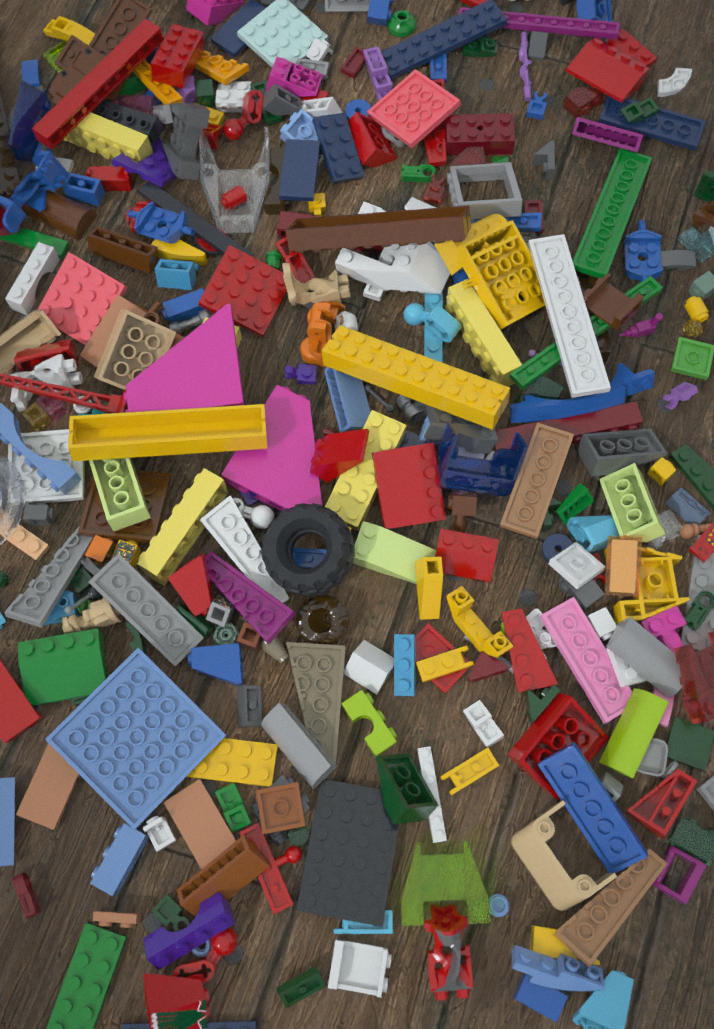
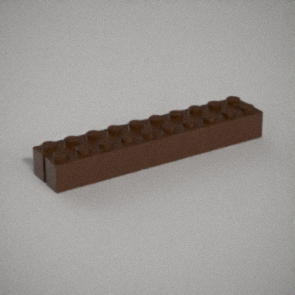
[285,205,472,253]

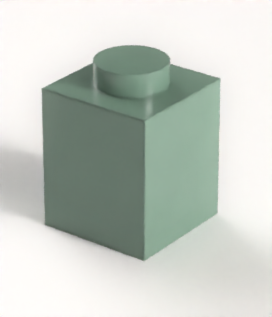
[688,271,714,301]

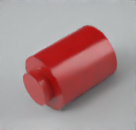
[220,185,248,211]

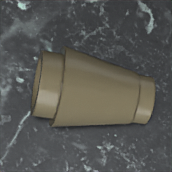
[260,636,289,664]

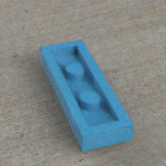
[394,634,416,696]

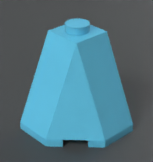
[566,515,621,554]
[572,970,634,1029]

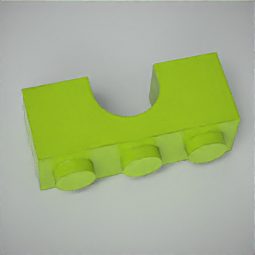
[341,690,397,758]

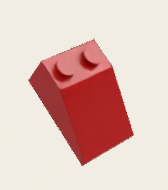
[310,429,370,483]

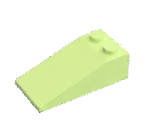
[352,521,437,584]

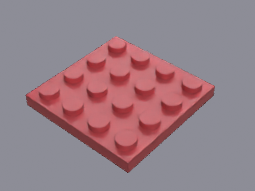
[367,69,461,148]
[38,252,128,346]

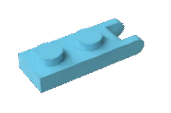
[334,910,393,934]

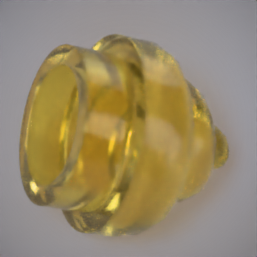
[683,319,703,337]

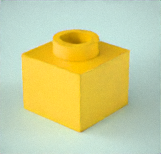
[647,457,676,486]

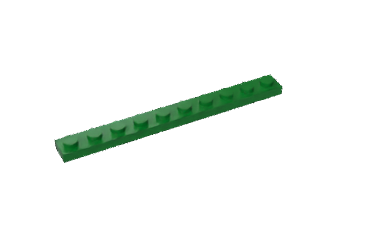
[510,276,663,390]

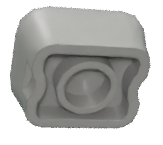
[637,738,668,776]

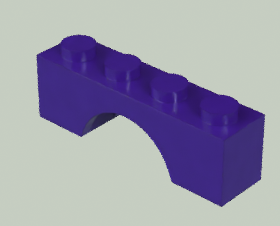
[143,892,235,971]

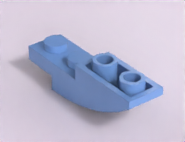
[511,945,604,991]

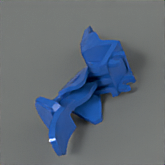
[0,142,69,234]

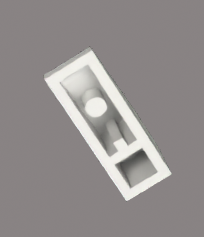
[289,97,342,118]

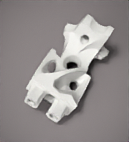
[10,354,83,412]

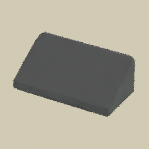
[237,685,262,728]

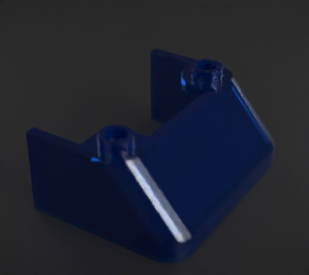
[439,421,528,496]

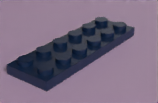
[598,95,706,151]

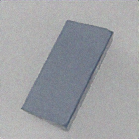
[666,488,710,525]

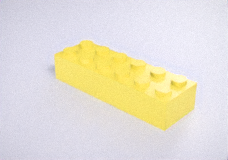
[63,113,153,163]
[445,279,522,387]
[325,410,407,532]
[137,468,229,586]

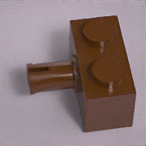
[447,487,477,531]

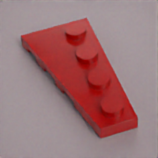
[501,608,558,692]

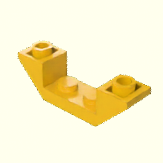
[446,586,513,658]

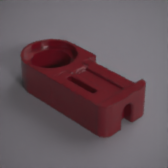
[12,872,41,919]

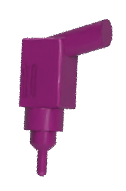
[618,313,663,338]

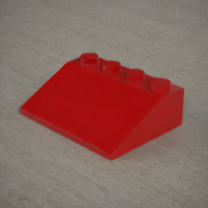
[566,38,650,103]
[372,442,446,529]
[507,693,609,801]

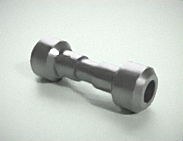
[169,309,211,335]

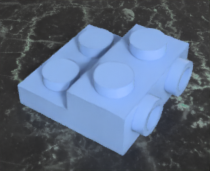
[280,109,318,142]

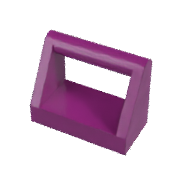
[652,846,707,904]

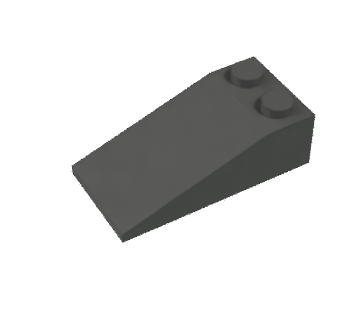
[577,428,667,477]

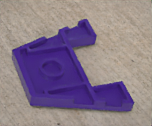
[112,137,178,187]

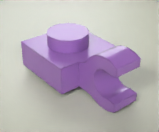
[663,382,698,410]

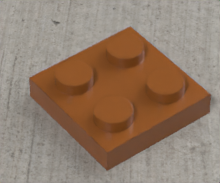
[256,782,306,835]

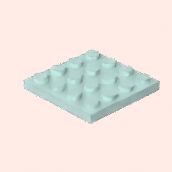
[237,0,328,67]

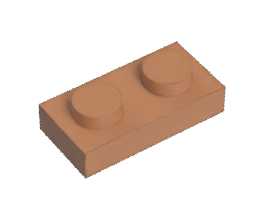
[92,911,142,928]

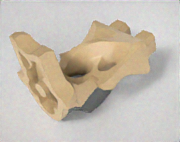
[282,263,351,310]

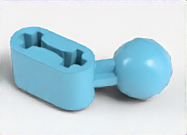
[403,303,461,342]

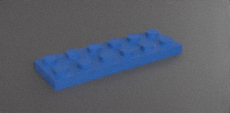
[538,742,648,873]

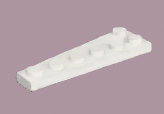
[200,496,289,603]

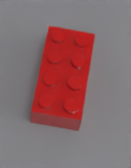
[151,24,204,89]

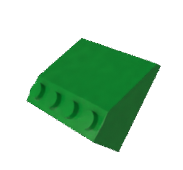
[18,628,107,706]

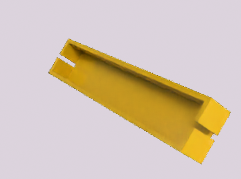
[322,325,510,430]
[68,404,267,461]

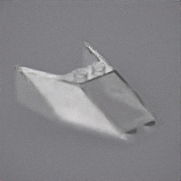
[199,127,271,234]

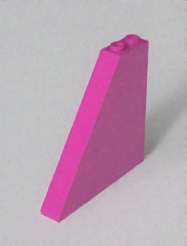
[124,304,245,413]
[221,385,322,512]

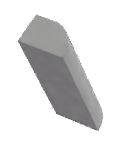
[606,617,692,698]
[261,703,338,790]

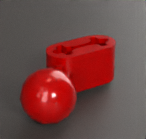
[223,90,263,141]
[173,927,238,983]

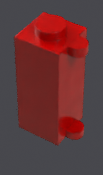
[86,166,133,191]

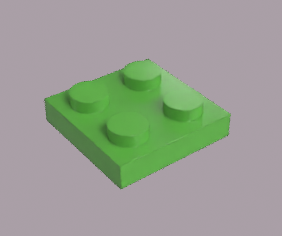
[670,337,714,380]

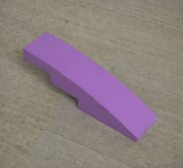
[363,46,393,101]

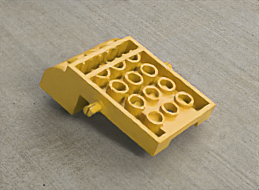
[434,214,545,330]

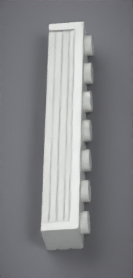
[417,747,447,843]

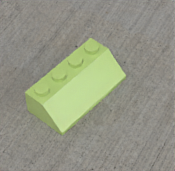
[599,463,666,542]

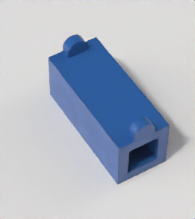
[162,288,210,323]

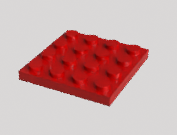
[198,245,287,338]

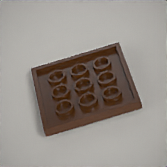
[78,470,172,543]

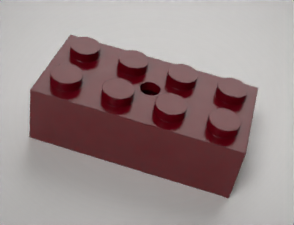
[445,113,515,156]

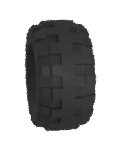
[261,503,355,596]

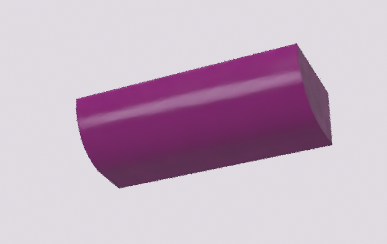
[572,117,643,152]

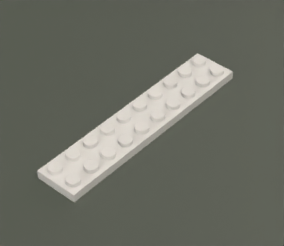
[528,234,611,398]

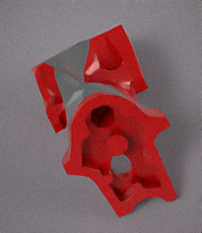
[424,904,473,1001]

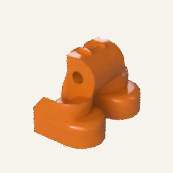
[300,301,346,367]

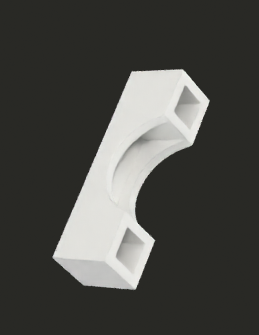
[5,242,60,315]

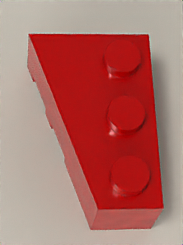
[625,769,698,839]

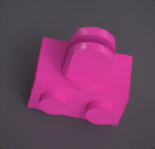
[639,606,687,655]

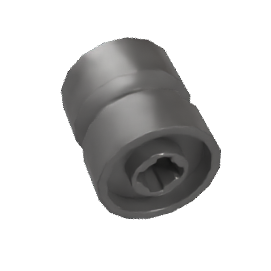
[396,395,427,424]

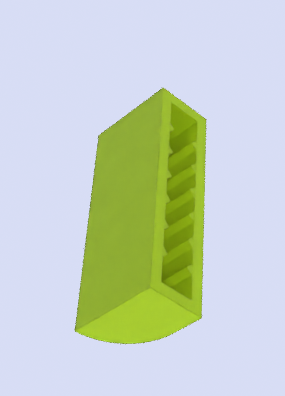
[599,688,669,778]

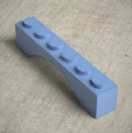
[0,403,82,495]

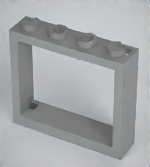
[447,162,522,219]

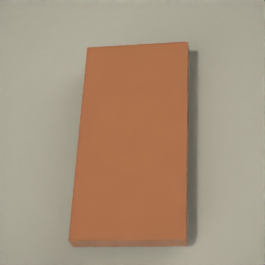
[80,295,148,367]
[16,743,80,830]
[163,779,237,869]

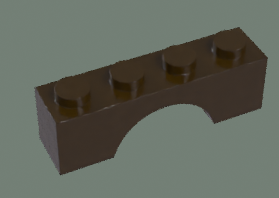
[264,147,289,215]

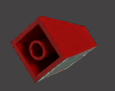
[143,973,210,1029]

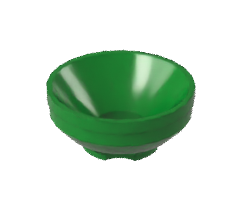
[388,10,416,38]

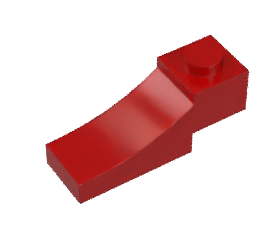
[275,237,315,283]

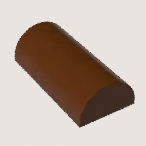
[21,189,97,240]

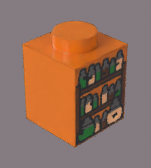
[85,535,117,567]

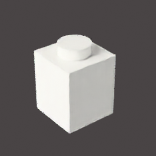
[587,607,616,641]

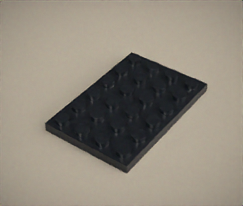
[296,779,399,927]

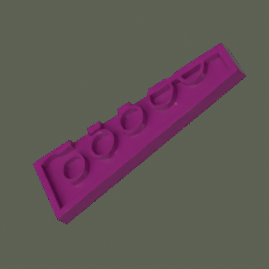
[206,551,296,644]

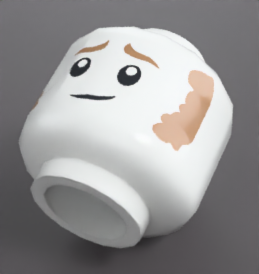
[334,311,358,332]

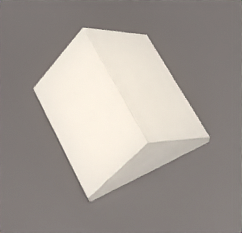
[344,640,394,695]

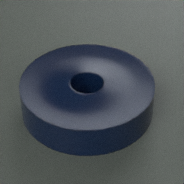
[542,534,573,563]

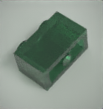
[670,817,714,867]

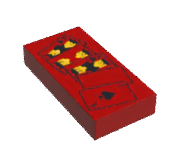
[688,522,714,563]

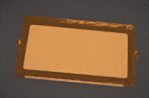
[605,535,642,598]

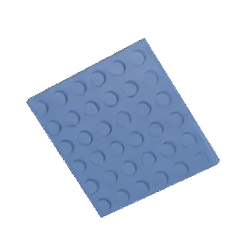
[45,648,226,830]

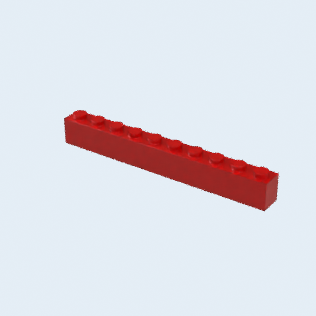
[32,19,163,150]

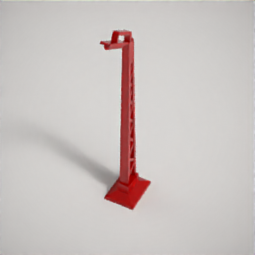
[0,373,128,414]

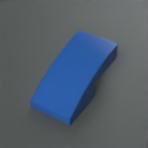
[22,59,41,88]

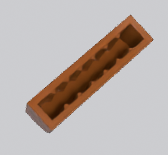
[177,835,269,916]

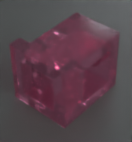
[36,390,69,422]

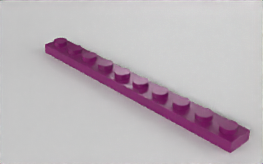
[458,7,620,39]

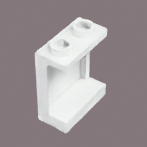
[328,939,392,997]

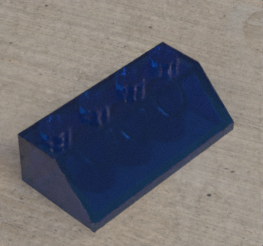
[8,81,51,163]

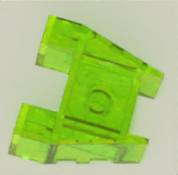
[400,841,491,926]

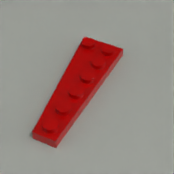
[423,79,446,167]

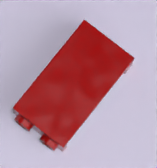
[0,658,44,743]

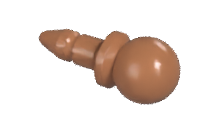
[679,523,711,539]

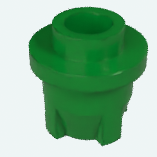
[265,250,283,270]

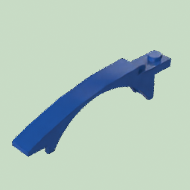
[510,363,655,423]

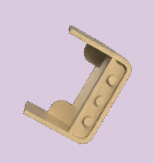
[0,310,61,375]
[511,801,617,910]

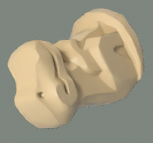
[62,597,123,634]

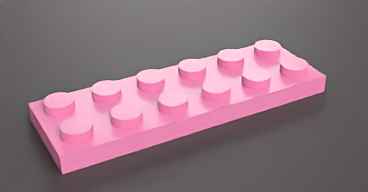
[539,597,632,724]

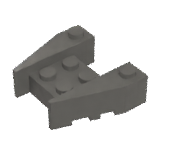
[162,103,210,180]
[415,401,498,453]

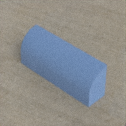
[324,367,371,432]
[0,777,15,867]

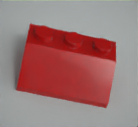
[348,112,397,168]
[14,339,79,372]
[436,529,499,583]

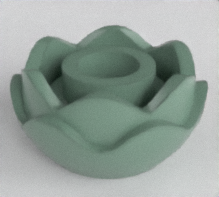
[213,623,239,645]

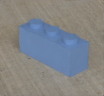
[90,823,149,896]

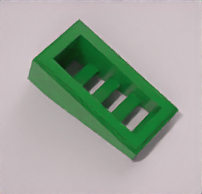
[556,483,594,525]

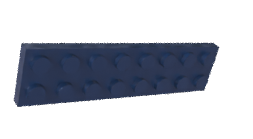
[381,0,507,80]

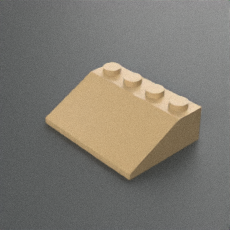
[94,309,176,390]

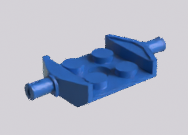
[127,202,195,244]
[624,220,663,282]

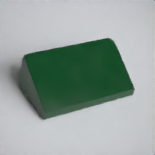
[176,605,215,639]

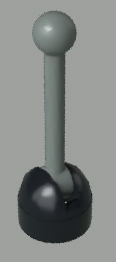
[65,585,103,614]

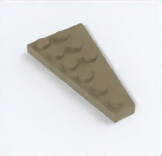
[286,642,346,770]

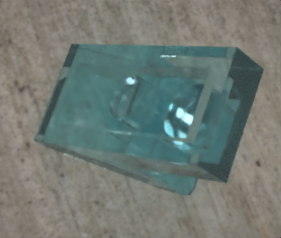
[678,226,714,262]

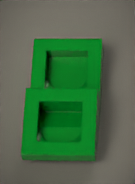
[215,782,251,832]

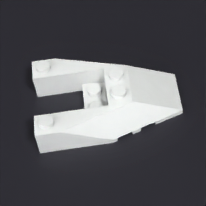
[335,202,450,294]

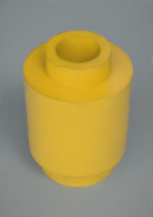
[684,296,709,324]

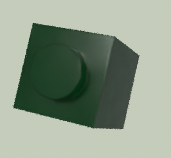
[196,79,216,107]

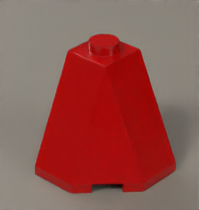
[168,553,214,617]

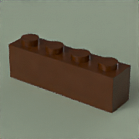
[87,226,159,274]

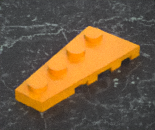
[195,50,249,85]

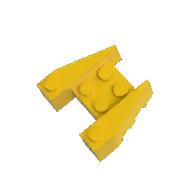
[604,543,690,626]

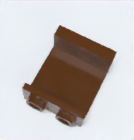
[583,273,644,331]

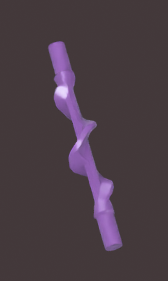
[519,32,533,101]

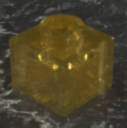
[21,402,51,431]

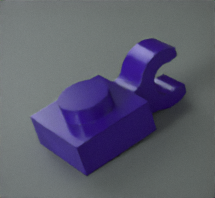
[285,364,317,385]

